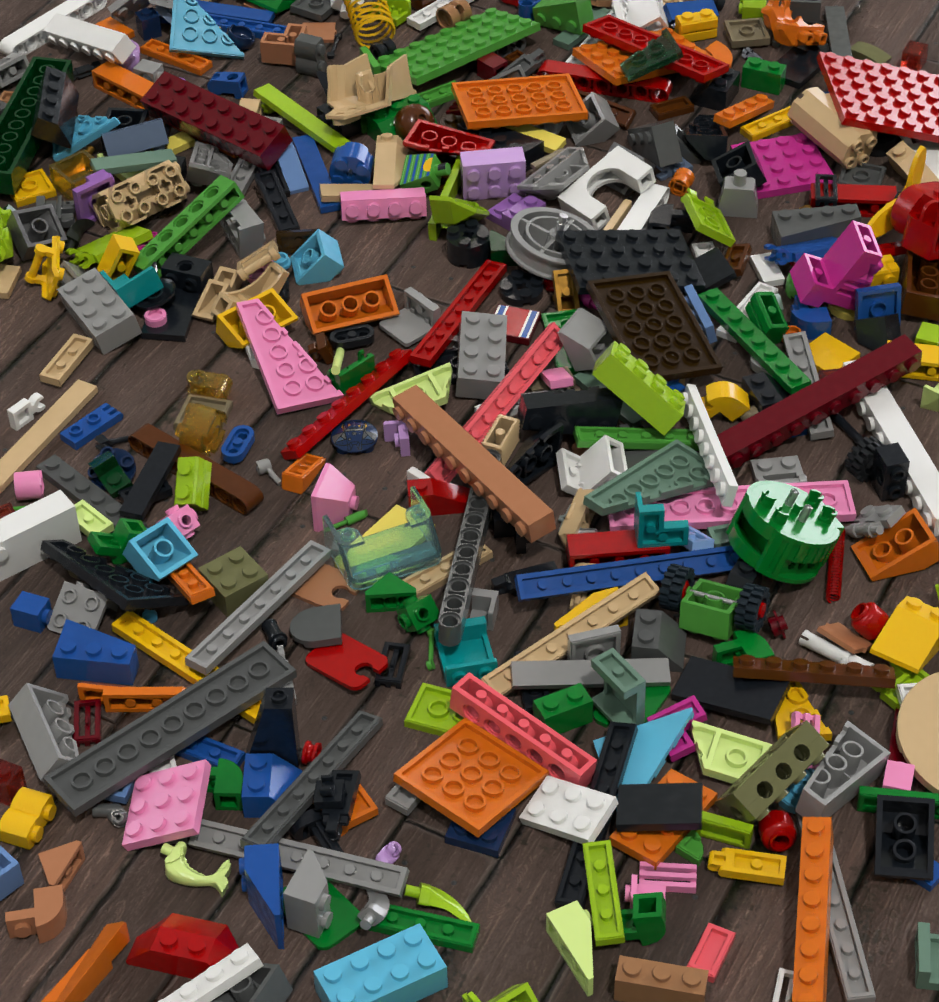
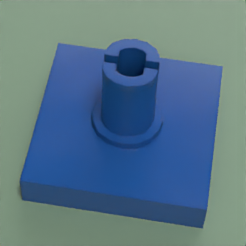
[854,282,902,330]

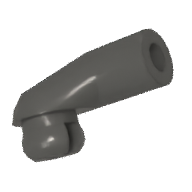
[92,803,128,827]

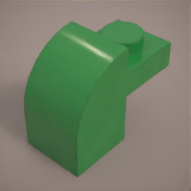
[87,518,147,564]
[712,630,775,666]
[207,758,243,811]
[621,892,666,946]

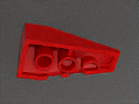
[403,119,495,155]

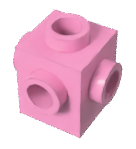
[156,504,200,539]

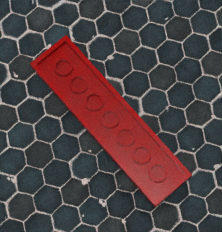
[582,14,730,83]

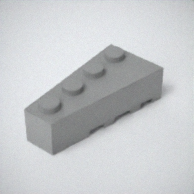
[795,720,891,817]

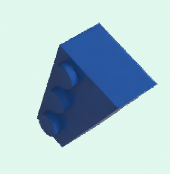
[52,619,139,686]

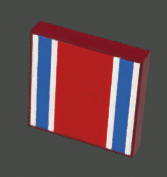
[494,304,541,345]

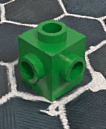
[396,594,440,634]

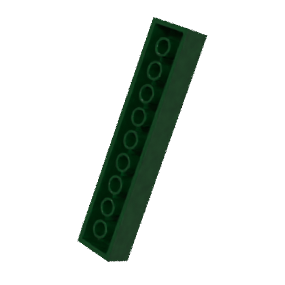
[0,56,74,195]

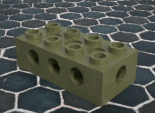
[714,720,829,824]

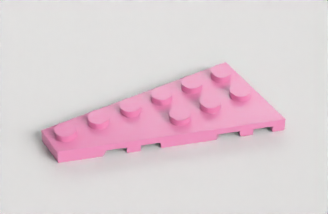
[236,298,344,415]

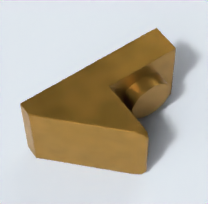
[552,269,580,311]

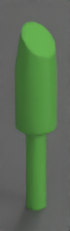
[326,509,368,532]

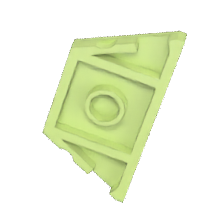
[369,362,453,416]
[690,720,773,784]

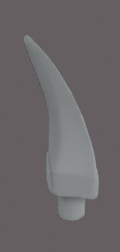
[357,890,390,930]

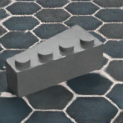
[770,204,862,246]

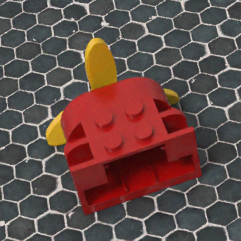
[867,145,939,261]

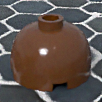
[393,103,435,140]

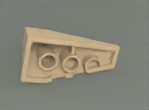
[373,133,418,189]

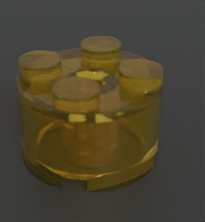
[175,402,227,457]

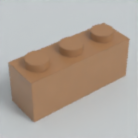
[614,955,709,1002]

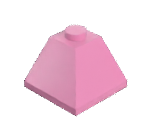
[311,463,359,532]

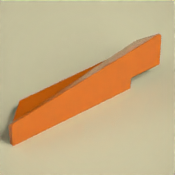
[77,681,186,712]
[41,921,130,1002]

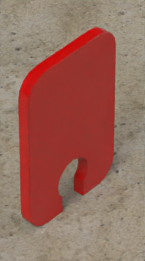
[305,633,389,691]

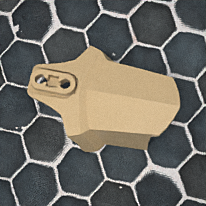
[325,53,417,126]

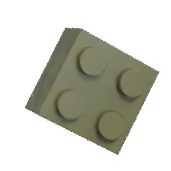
[198,546,268,618]

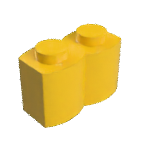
[0,787,57,850]

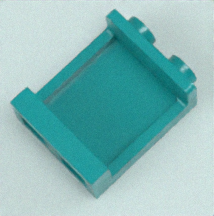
[434,616,498,687]

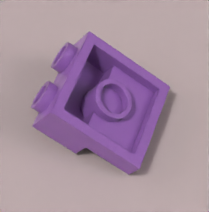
[72,169,115,222]
[486,192,546,231]

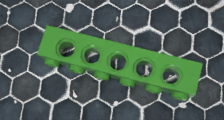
[133,175,245,278]

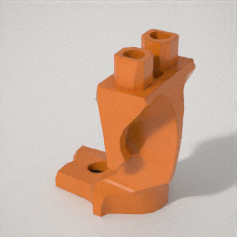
[761,0,828,47]

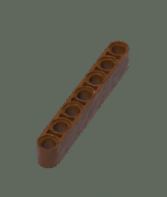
[128,423,264,515]

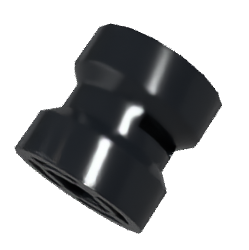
[370,38,397,60]

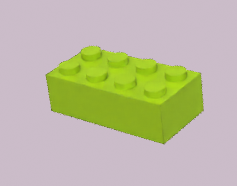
[592,341,686,436]

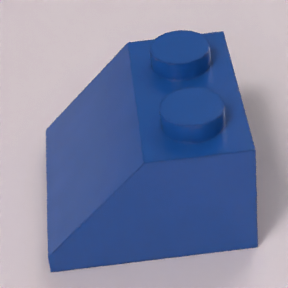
[241,753,302,818]

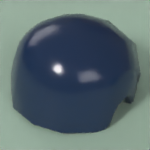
[226,24,256,50]

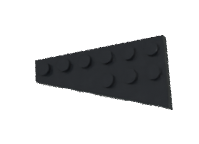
[40,539,188,612]

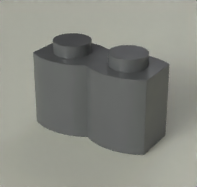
[294,33,327,78]

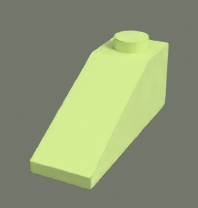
[546,900,594,996]

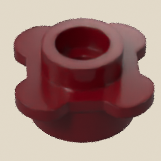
[767,610,788,639]

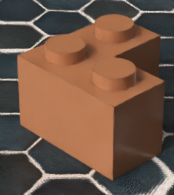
[260,23,308,66]

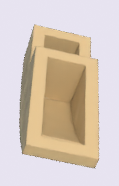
[192,266,243,322]

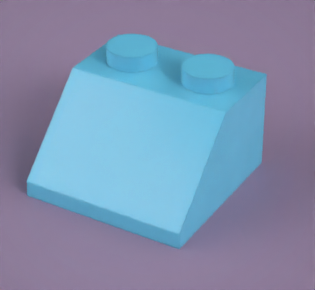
[290,229,344,285]
[123,517,198,581]

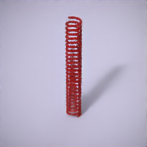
[826,529,845,603]

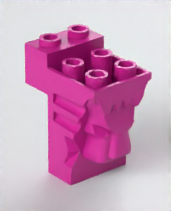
[789,220,883,311]

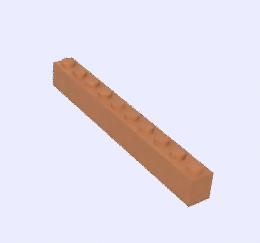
[393,385,556,543]

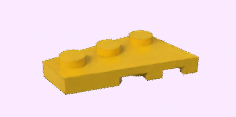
[774,681,833,741]

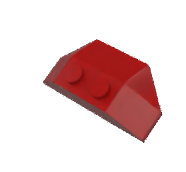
[126,913,239,979]

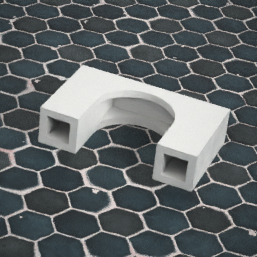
[557,146,656,230]

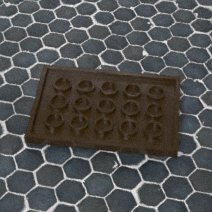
[586,271,723,381]

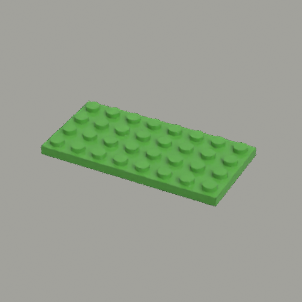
[377,8,541,86]

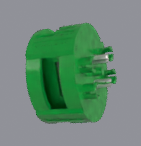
[726,480,845,584]

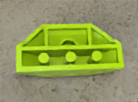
[429,195,489,228]

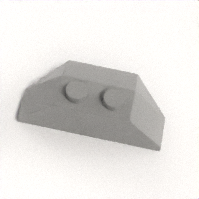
[186,141,233,187]
[517,147,590,201]

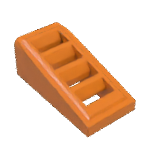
[282,453,326,494]

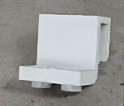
[611,0,669,31]
[556,435,628,496]

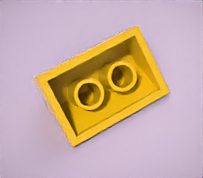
[216,288,298,349]

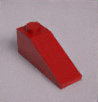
[407,478,471,517]

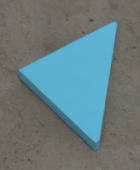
[169,0,244,59]
[52,115,121,164]
[593,707,694,811]

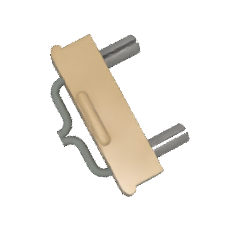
[558,488,598,549]

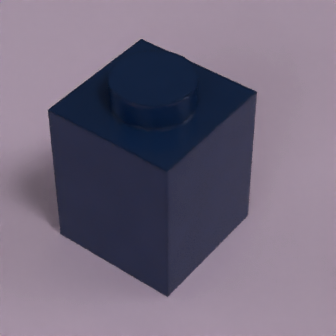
[135,7,162,41]

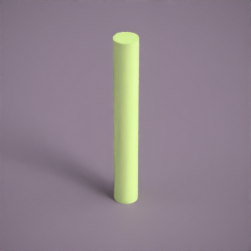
[331,347,345,375]

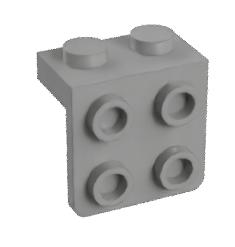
[379,287,441,347]
[47,581,119,634]

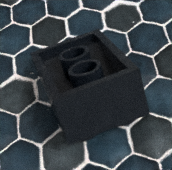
[874,794,935,881]

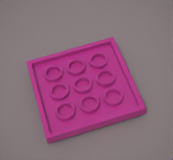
[730,133,834,199]

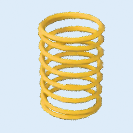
[343,0,396,49]

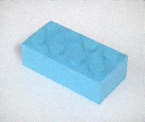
[313,923,448,1002]

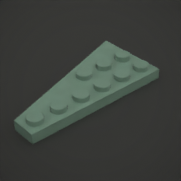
[583,439,714,516]

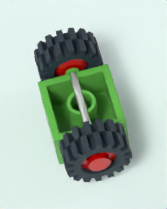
[659,563,770,641]

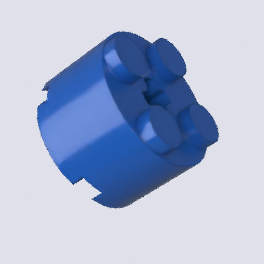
[329,142,374,184]

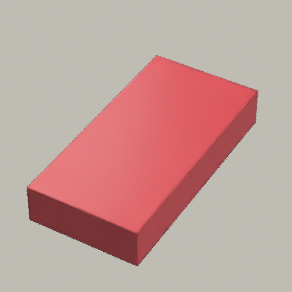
[687,923,736,984]

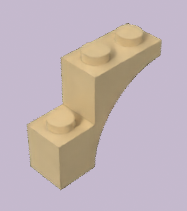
[210,261,290,316]

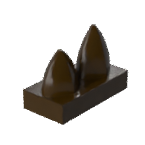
[276,228,319,254]

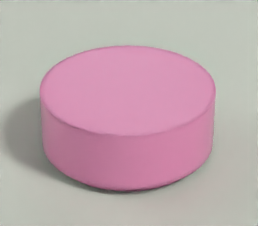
[144,307,167,328]

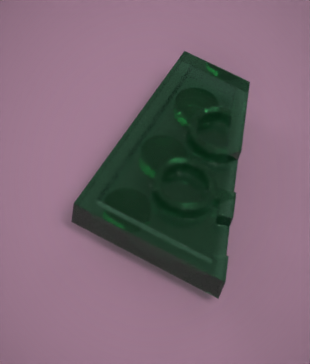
[620,28,683,82]

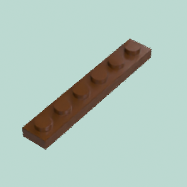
[732,655,896,689]

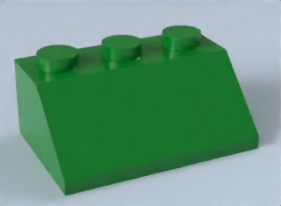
[366,94,437,141]

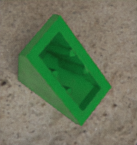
[365,572,417,613]

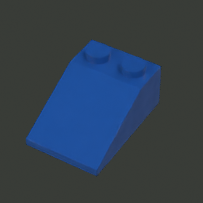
[239,843,284,949]

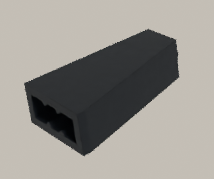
[246,687,301,768]

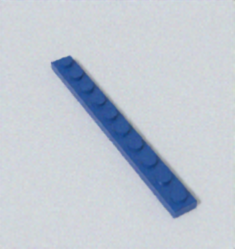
[514,545,739,602]

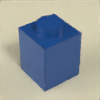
[10,591,53,633]

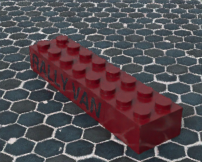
[140,71,293,171]

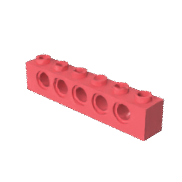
[450,672,597,787]

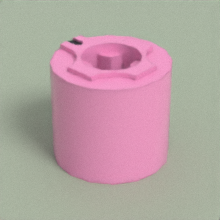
[14,470,44,501]

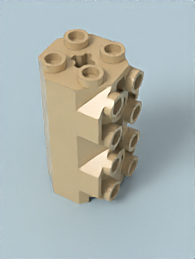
[787,87,877,169]
[92,160,190,233]

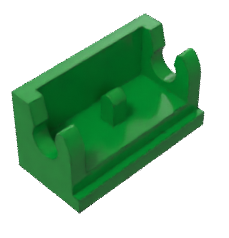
[327,349,375,394]

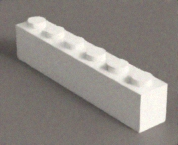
[43,13,136,64]

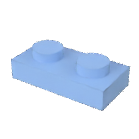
[679,526,714,551]

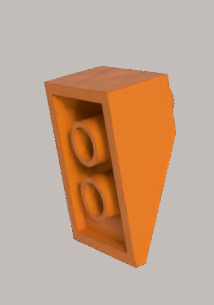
[851,507,939,581]

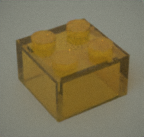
[49,149,94,201]

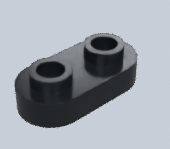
[330,324,375,350]

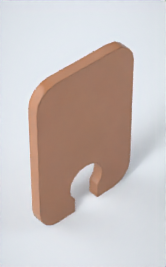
[291,563,362,611]

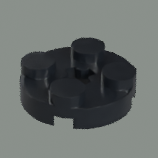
[500,269,543,307]

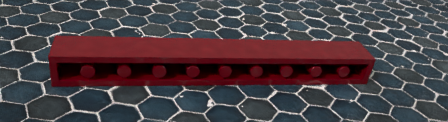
[717,334,922,469]

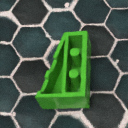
[532,0,594,35]

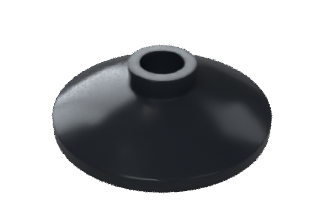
[136,278,176,310]

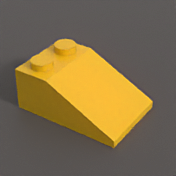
[869,596,939,674]

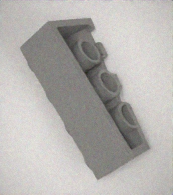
[8,683,79,782]

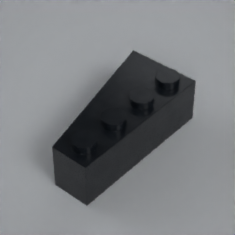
[457,121,544,172]
[517,386,623,435]

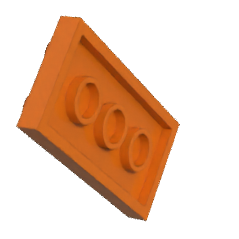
[609,768,718,870]

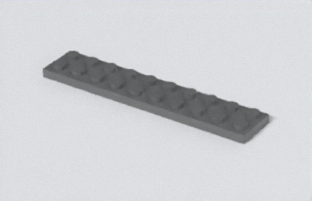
[43,641,297,817]

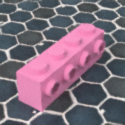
[340,187,427,223]

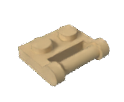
[237,240,281,281]

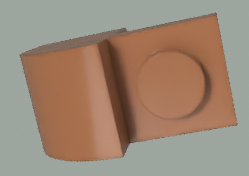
[5,884,67,943]

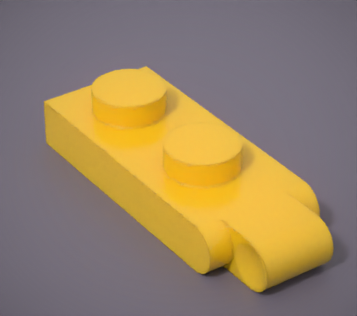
[707,847,787,886]

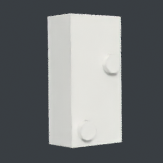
[0,490,82,582]

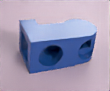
[207,71,249,99]

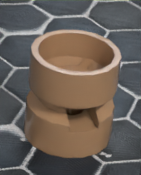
[436,0,472,28]

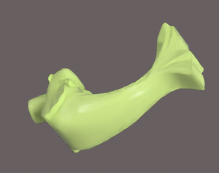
[160,841,231,898]

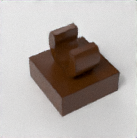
[307,332,334,365]

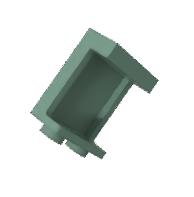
[591,648,646,725]
[914,922,939,991]

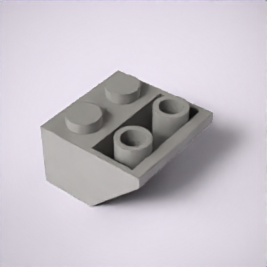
[557,308,614,371]

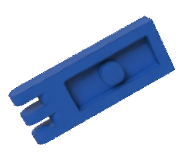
[60,403,124,450]

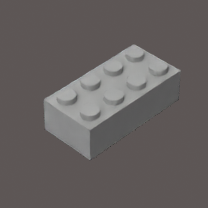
[57,267,142,355]
[455,311,507,399]

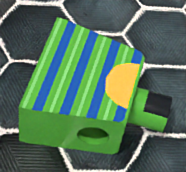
[399,153,451,193]

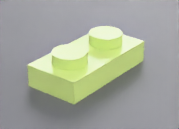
[74,499,114,536]

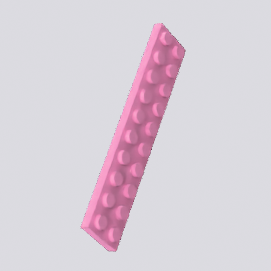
[607,480,856,531]

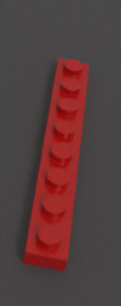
[410,260,507,368]
[280,348,412,460]

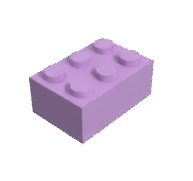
[460,147,526,201]

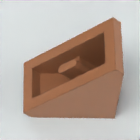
[38,840,85,892]

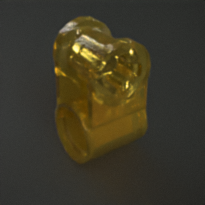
[187,370,233,400]

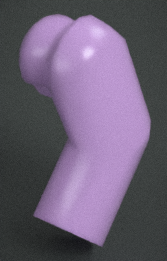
[375,841,402,864]

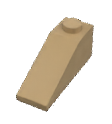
[886,141,939,183]

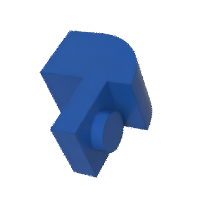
[790,295,832,340]

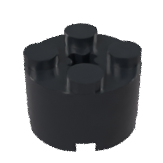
[446,218,490,269]

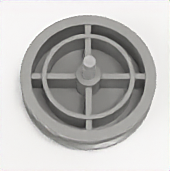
[505,207,596,280]

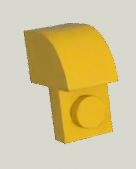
[701,381,750,422]

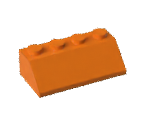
[300,274,400,335]

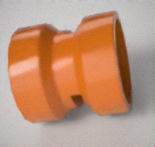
[668,167,695,197]

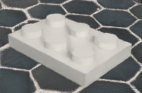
[519,775,619,844]

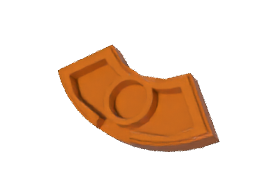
[705,40,733,68]

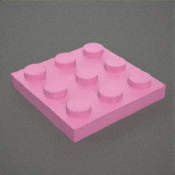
[122,759,212,851]

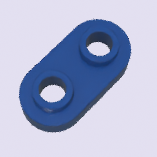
[221,425,255,464]

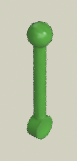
[426,628,435,671]

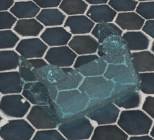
[322,486,442,590]

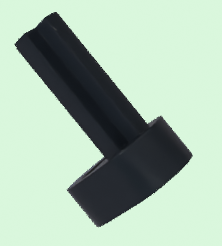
[289,808,344,852]

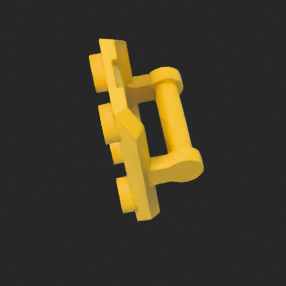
[24,236,65,301]

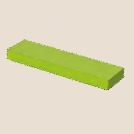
[582,840,625,947]

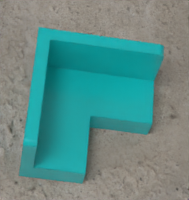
[99,266,164,308]
[634,492,689,548]

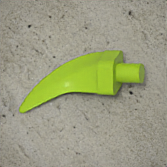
[404,882,472,922]

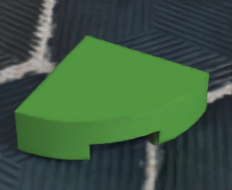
[675,830,704,867]

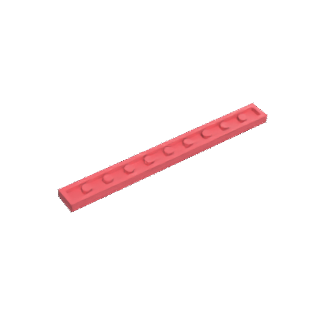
[424,322,563,483]

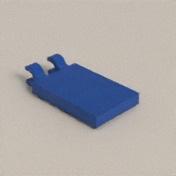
[764,236,838,265]

